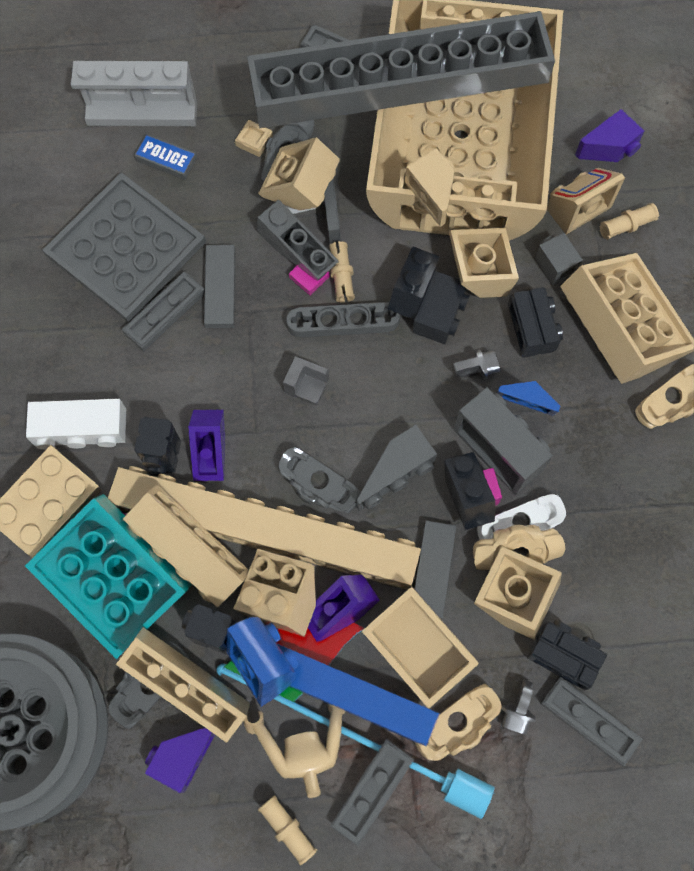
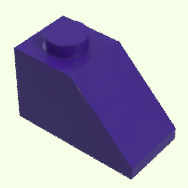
[575,109,645,162]
[188,410,225,481]
[308,575,380,642]
[145,728,215,793]

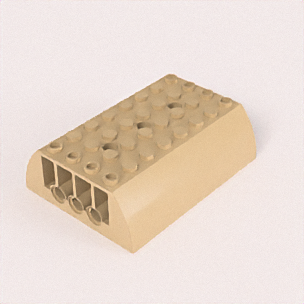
[366,0,564,241]

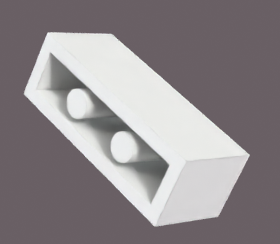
[26,399,126,450]

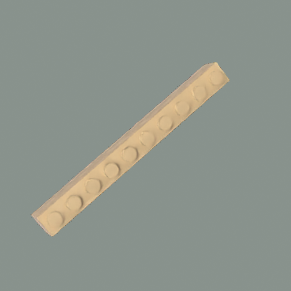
[108,466,421,590]

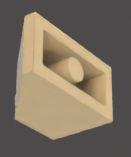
[405,148,455,227]

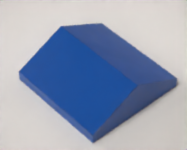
[497,381,560,416]

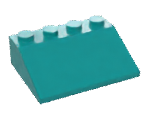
[25,494,192,659]

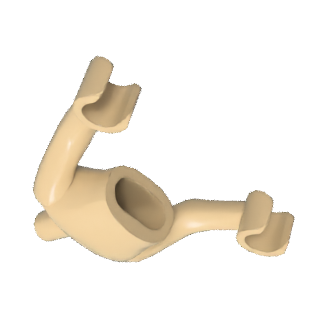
[244,704,346,798]

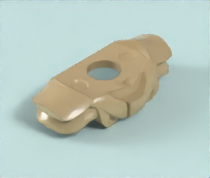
[635,364,694,429]
[473,525,565,570]
[415,684,501,761]

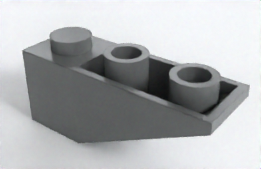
[257,199,339,281]
[356,425,437,511]

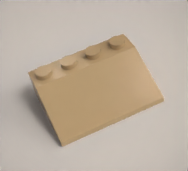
[560,253,694,384]

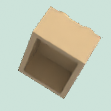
[0,445,101,558]
[362,587,479,709]

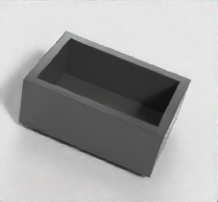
[454,387,553,496]

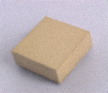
[235,120,273,157]

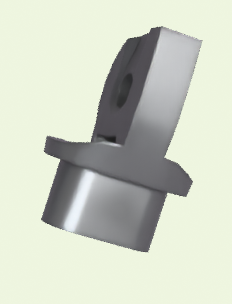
[454,349,500,380]
[501,679,536,735]

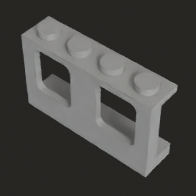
[71,61,197,126]

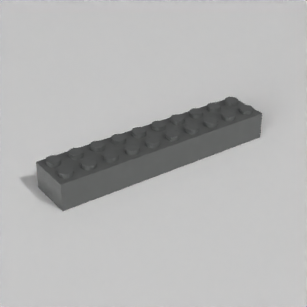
[247,11,555,128]

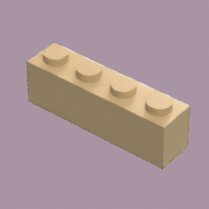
[123,484,249,607]
[116,627,250,743]

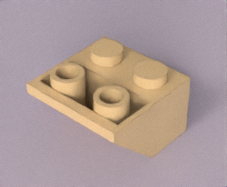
[234,549,316,636]

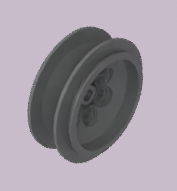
[0,634,108,831]

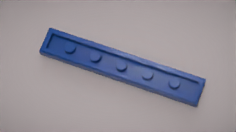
[277,644,439,747]

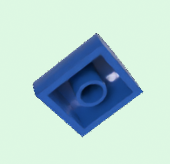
[227,617,299,707]

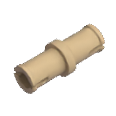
[600,203,659,240]
[329,241,355,303]
[258,795,317,866]

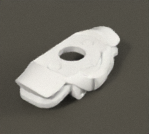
[477,494,566,540]

